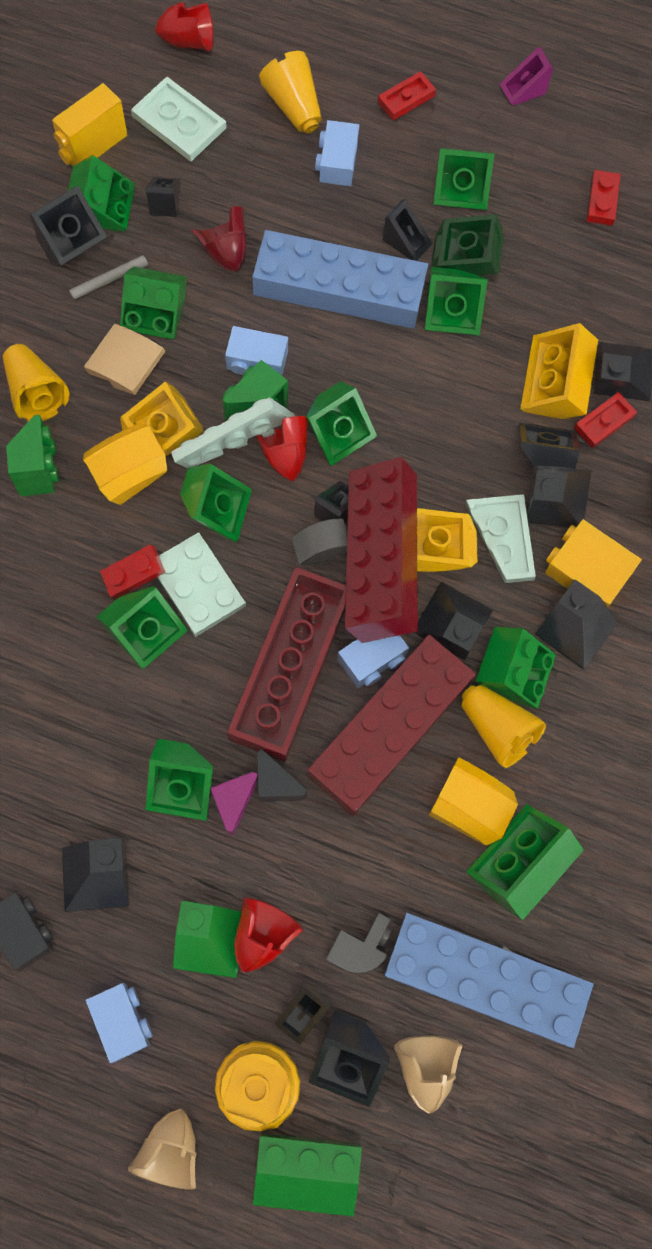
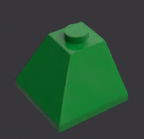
[425,267,488,335]
[306,381,377,466]
[180,464,252,542]
[96,586,188,669]
[145,739,213,821]
[173,901,241,978]

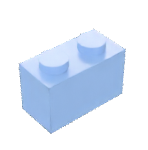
[315,120,359,186]
[225,326,288,375]
[337,635,409,688]
[86,983,153,1063]

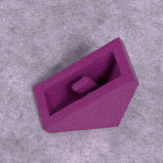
[500,46,553,106]
[211,772,258,836]

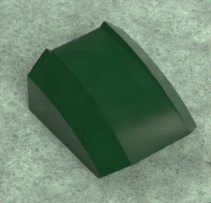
[431,214,504,275]

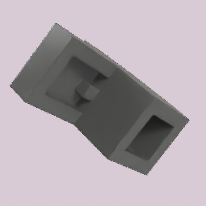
[292,519,348,565]
[325,913,392,974]

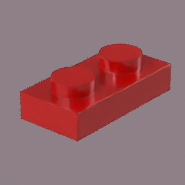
[377,71,436,121]
[586,170,621,226]
[574,392,637,449]
[100,544,166,599]

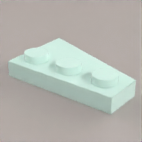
[465,494,536,583]

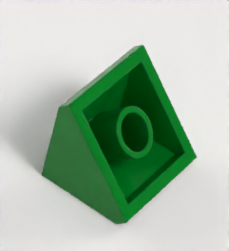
[433,148,495,210]

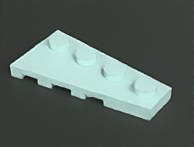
[171,397,295,468]

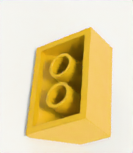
[520,323,598,419]

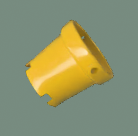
[214,1041,301,1132]

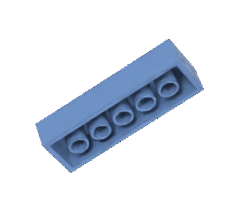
[252,230,428,329]
[384,913,594,1048]

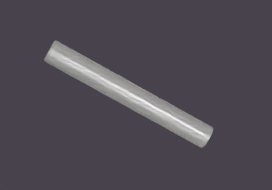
[69,255,148,300]

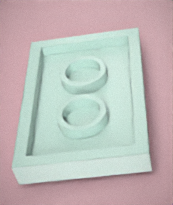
[131,77,227,162]
[157,532,246,637]

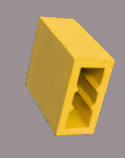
[52,83,128,166]
[545,519,642,608]

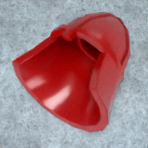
[155,2,214,52]
[256,416,308,481]
[234,897,303,973]

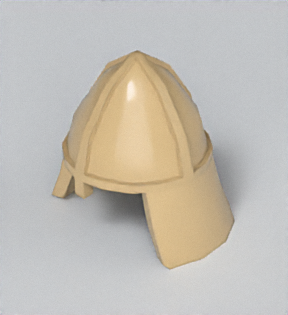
[394,1035,463,1114]
[128,1109,197,1190]

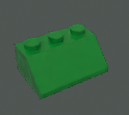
[466,804,584,920]
[253,1133,362,1217]

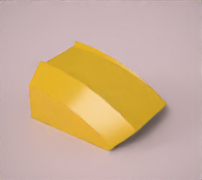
[120,382,204,456]
[83,424,167,505]
[417,508,478,572]
[429,757,518,846]

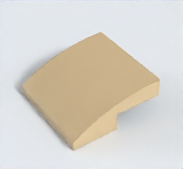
[84,324,165,395]

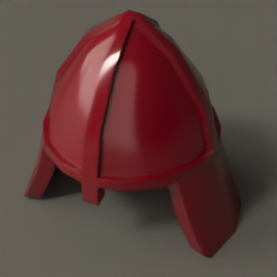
[191,206,246,272]

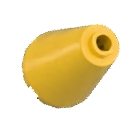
[259,51,322,133]
[3,344,70,421]
[461,685,546,768]

